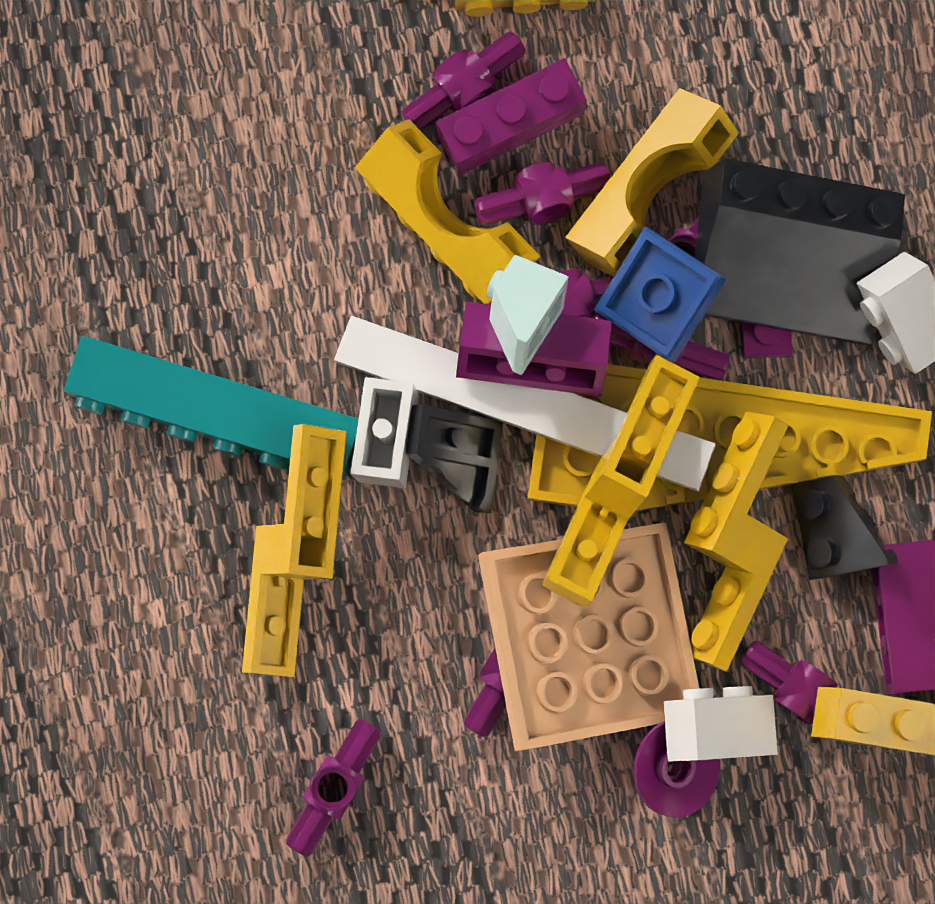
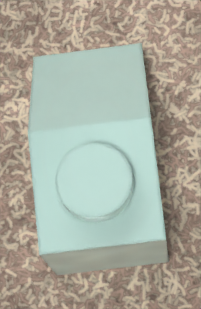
[487,255,569,375]

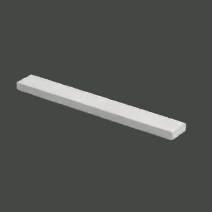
[334,316,715,492]

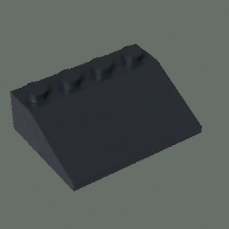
[694,158,905,346]

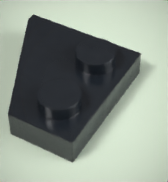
[406,405,503,513]
[792,475,898,580]

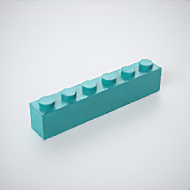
[63,336,359,480]

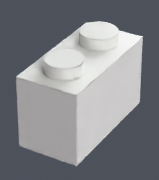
[857,252,935,374]
[351,377,419,488]
[664,686,778,761]

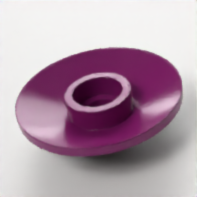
[634,721,721,818]

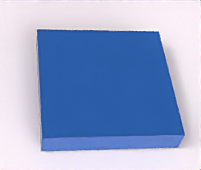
[594,227,727,362]

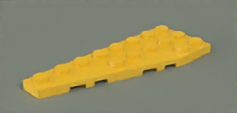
[527,364,932,512]

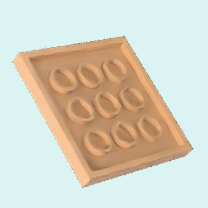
[478,522,699,751]

